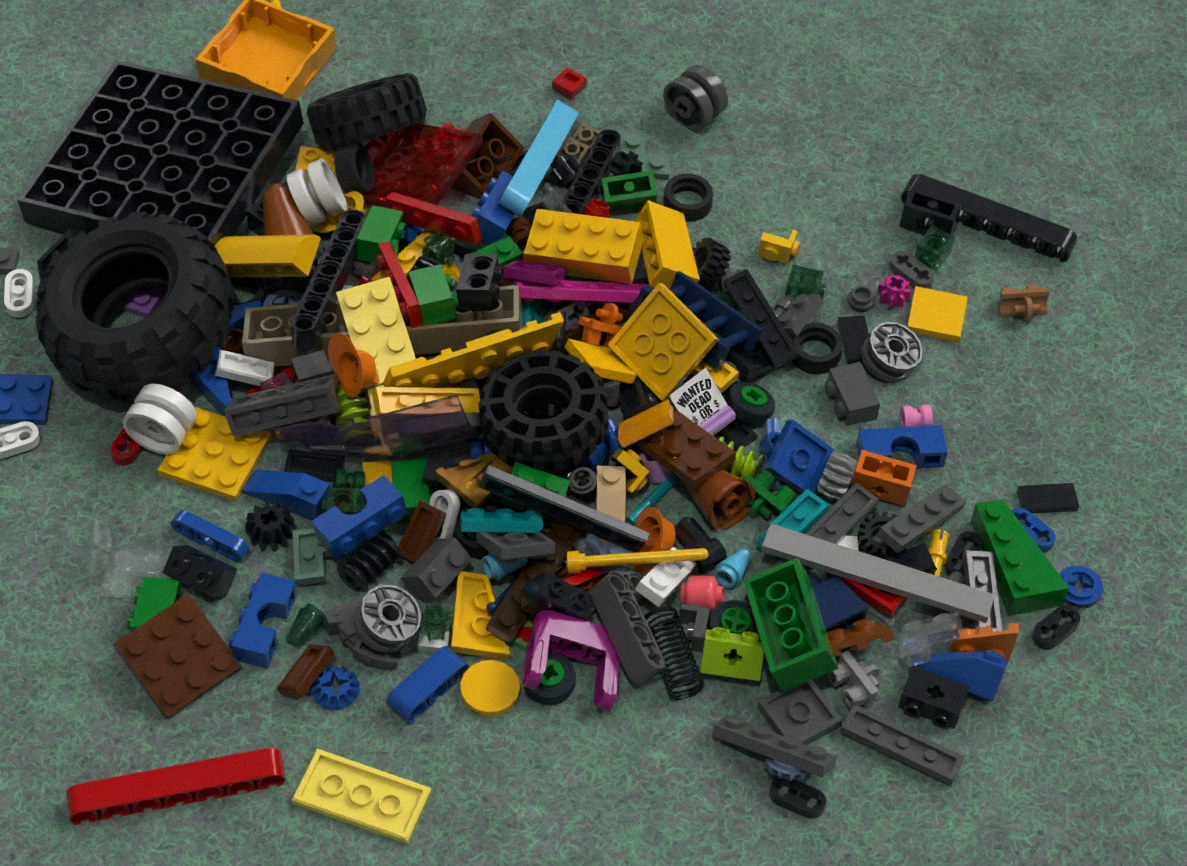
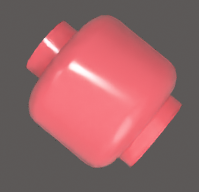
[680,576,724,614]

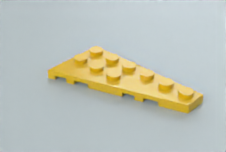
[383,312,564,388]

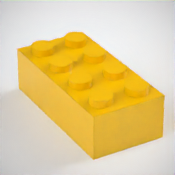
[524,209,644,284]

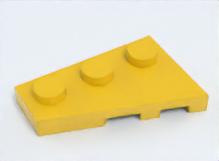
[450,571,511,659]

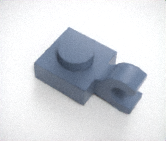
[580,534,633,572]

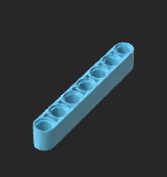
[498,99,579,217]

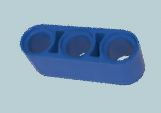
[386,646,469,723]

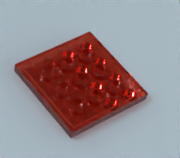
[360,123,484,208]

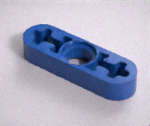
[171,510,249,563]

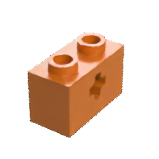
[852,450,917,507]

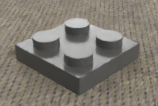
[476,532,555,562]
[757,680,842,745]

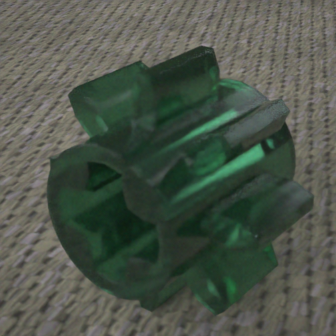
[422,231,455,265]
[418,603,453,641]

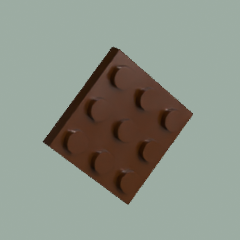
[113,593,241,719]

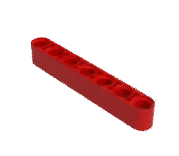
[66,748,286,825]

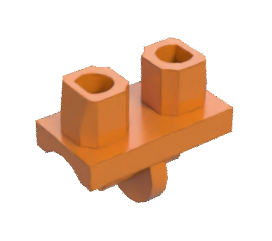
[578,303,623,348]

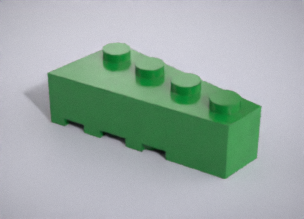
[971,499,1069,616]

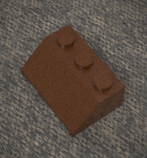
[439,113,525,199]

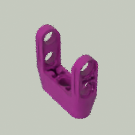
[522,610,620,712]

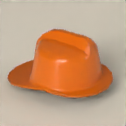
[328,333,379,397]
[634,507,676,575]

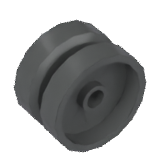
[663,65,728,131]

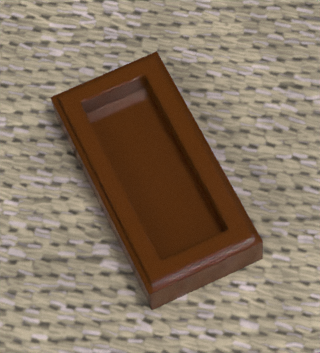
[398,500,446,563]
[277,645,335,698]

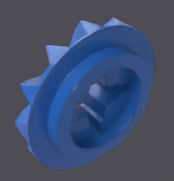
[1059,566,1103,608]
[311,664,360,709]

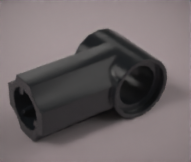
[674,516,727,574]

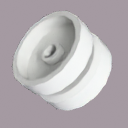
[287,158,348,227]
[122,383,197,455]

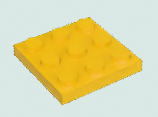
[608,283,719,401]
[157,407,272,502]

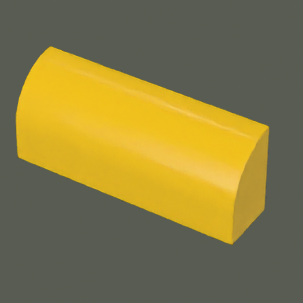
[635,201,700,290]
[215,234,321,277]

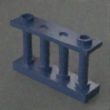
[633,271,763,370]

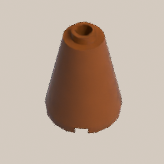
[262,183,314,236]
[680,470,755,530]

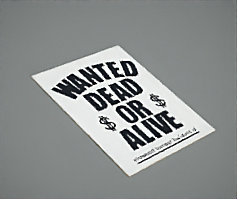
[669,368,736,435]

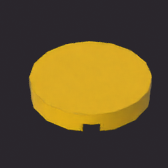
[460,660,520,717]

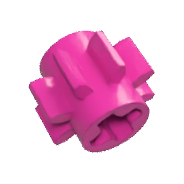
[877,275,911,308]

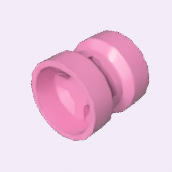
[899,404,933,427]

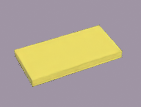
[292,749,432,844]

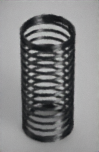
[644,606,705,700]

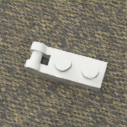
[635,547,697,607]

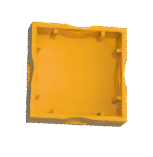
[196,0,337,100]

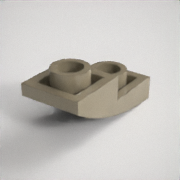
[555,122,601,169]

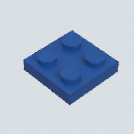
[0,374,53,425]
[765,419,834,494]

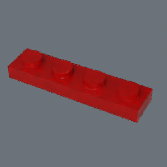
[386,192,482,245]
[376,241,422,328]

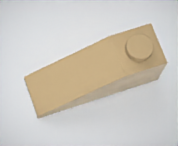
[595,466,626,549]

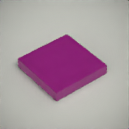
[503,260,568,285]

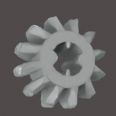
[817,452,857,501]

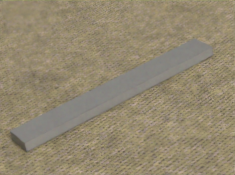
[761,524,995,623]

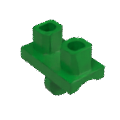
[745,469,797,519]

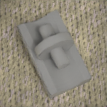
[826,651,880,709]

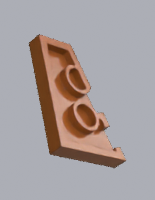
[827,619,895,657]

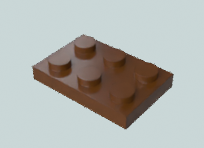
[635,410,736,488]

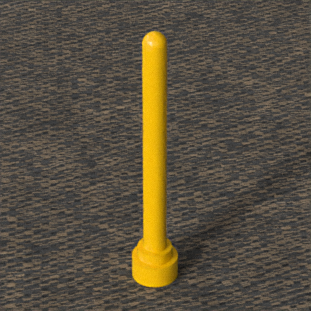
[567,548,709,575]

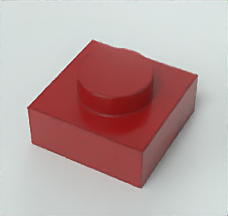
[552,67,587,99]

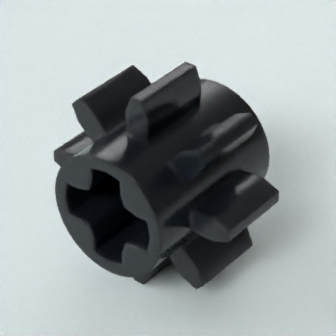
[610,151,643,176]
[548,154,581,186]

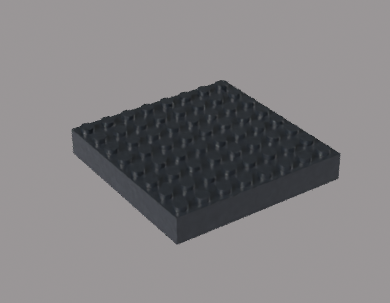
[17,60,304,246]

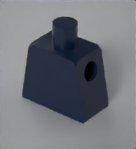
[808,572,868,632]

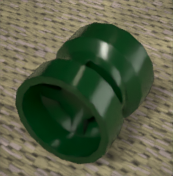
[332,468,365,500]

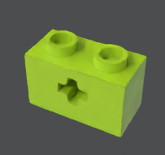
[700,627,764,681]

